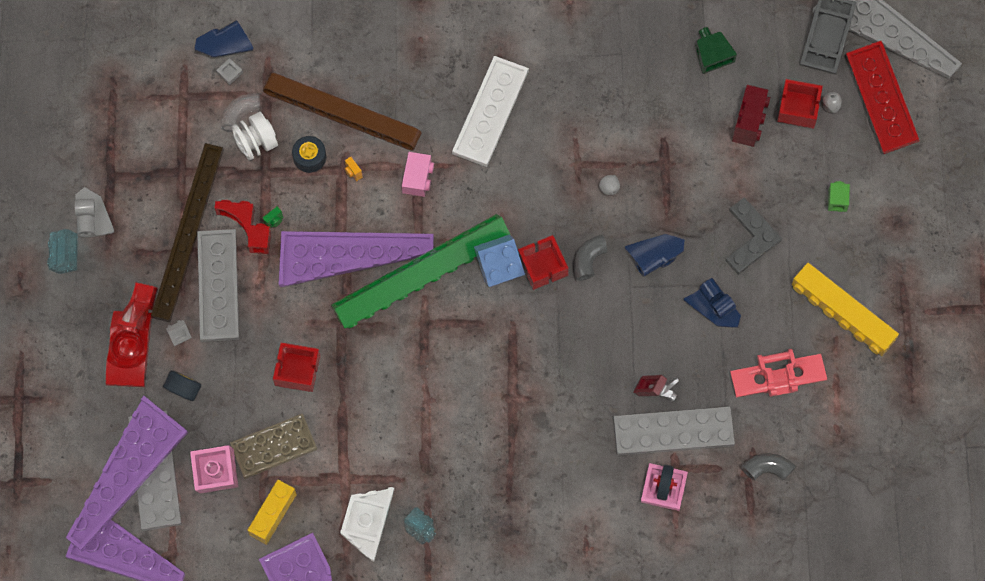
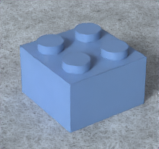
[474,234,525,287]

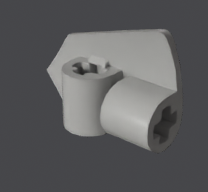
[75,187,114,237]

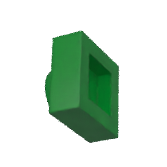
[263,206,283,229]

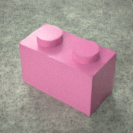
[402,152,434,197]

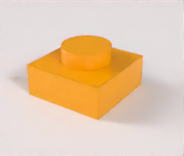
[344,157,363,182]

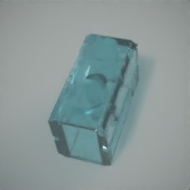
[47,229,78,274]
[404,507,436,544]

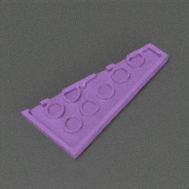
[65,520,185,581]

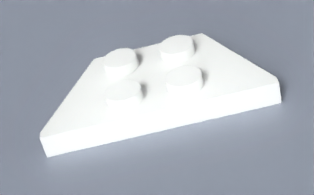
[340,487,394,561]

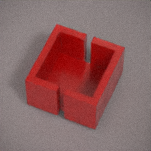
[777,79,823,128]
[518,235,569,290]
[273,343,320,392]

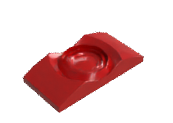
[106,311,152,387]

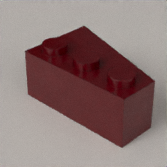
[732,85,771,147]

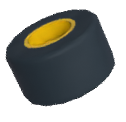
[292,136,327,173]
[163,370,201,401]

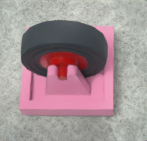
[641,463,688,511]

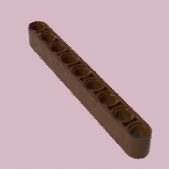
[263,73,422,151]

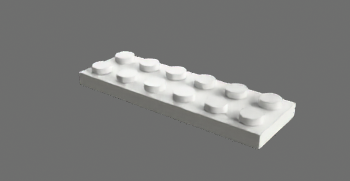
[452,56,529,167]

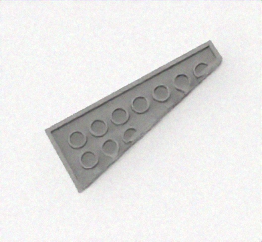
[812,0,962,79]

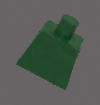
[696,27,737,74]

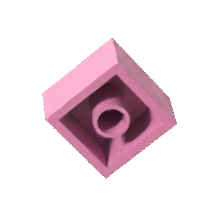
[190,445,238,493]

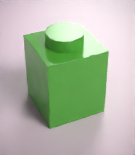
[828,181,850,212]

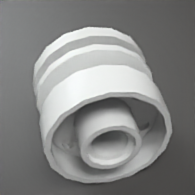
[231,111,278,161]

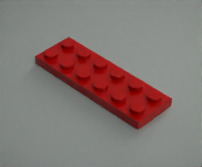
[846,40,920,154]

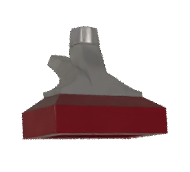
[633,375,679,401]

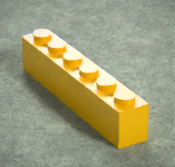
[792,263,899,356]

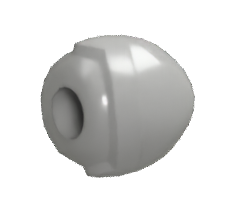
[822,92,842,113]
[599,175,620,195]

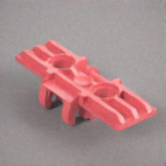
[730,349,827,398]

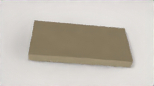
[230,413,317,479]

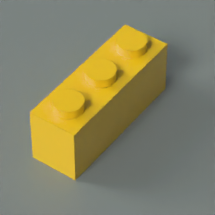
[247,480,297,545]

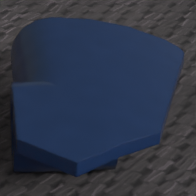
[195,20,254,57]
[625,234,685,277]
[684,278,741,328]

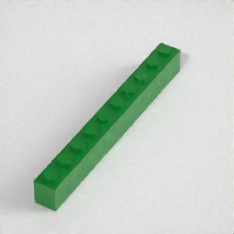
[331,214,510,328]

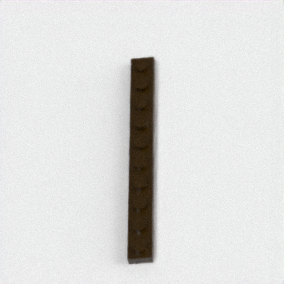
[151,143,224,322]

